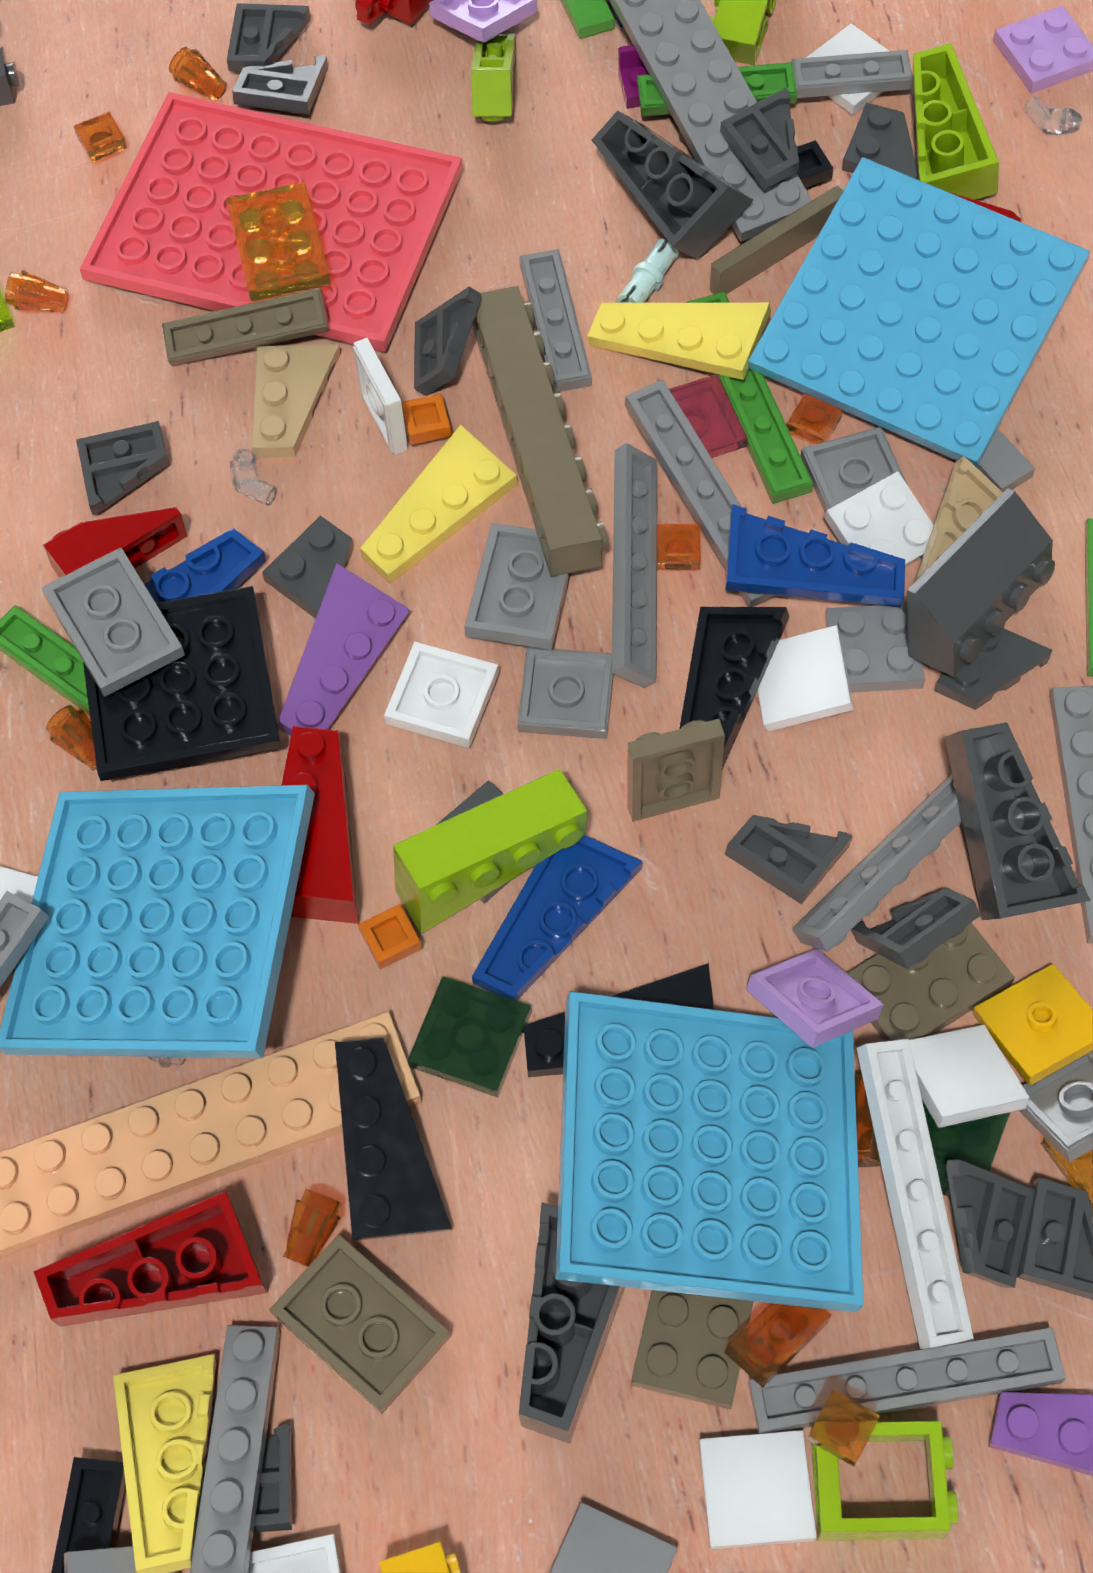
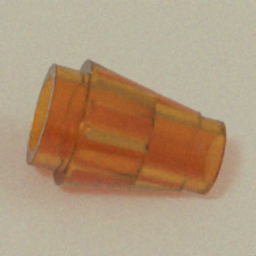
[169,47,227,101]
[5,270,69,313]
[46,705,97,771]
[283,1189,342,1267]

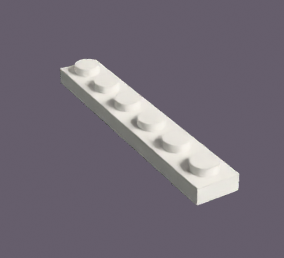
[857,1039,974,1350]

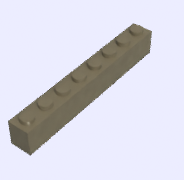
[472,286,608,577]

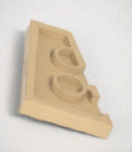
[252,344,341,458]
[916,456,1003,580]

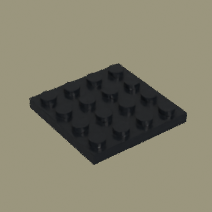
[83,586,281,781]

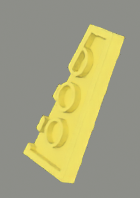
[587,302,771,380]
[360,425,518,584]
[113,1354,217,1573]

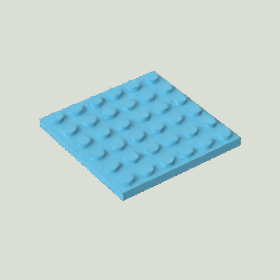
[748,157,1090,468]
[0,785,315,1058]
[555,991,863,1312]

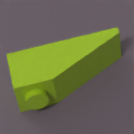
[471,33,515,122]

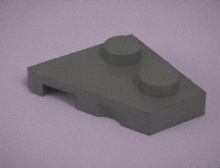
[227,3,311,72]
[720,88,799,189]
[842,102,918,179]
[414,286,481,396]
[262,515,354,619]
[851,888,981,969]

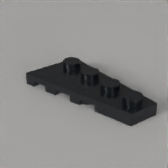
[679,607,790,769]
[523,964,714,1077]
[335,1037,452,1241]

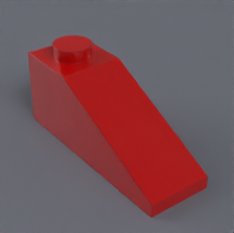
[43,507,188,578]

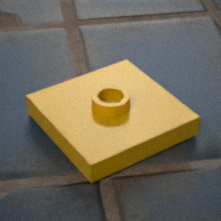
[973,963,1093,1086]

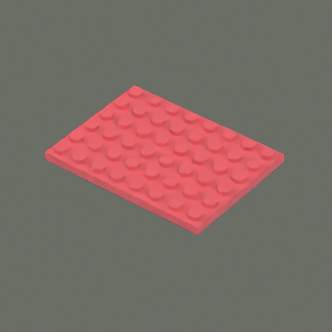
[80,92,463,352]

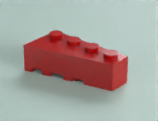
[281,726,359,924]
[33,1191,267,1327]

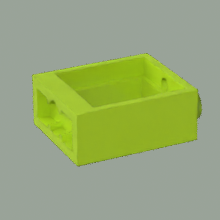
[811,1421,958,1541]

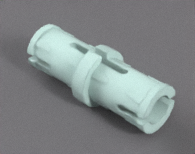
[617,239,679,303]

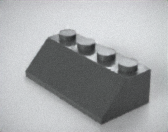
[907,488,1055,676]

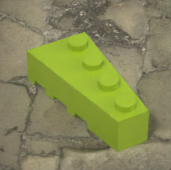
[709,0,776,65]
[913,43,999,200]
[393,769,587,934]

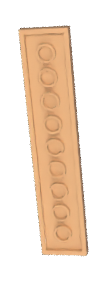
[0,1011,422,1257]

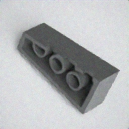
[591,110,753,259]
[945,722,1091,920]
[519,1202,625,1444]

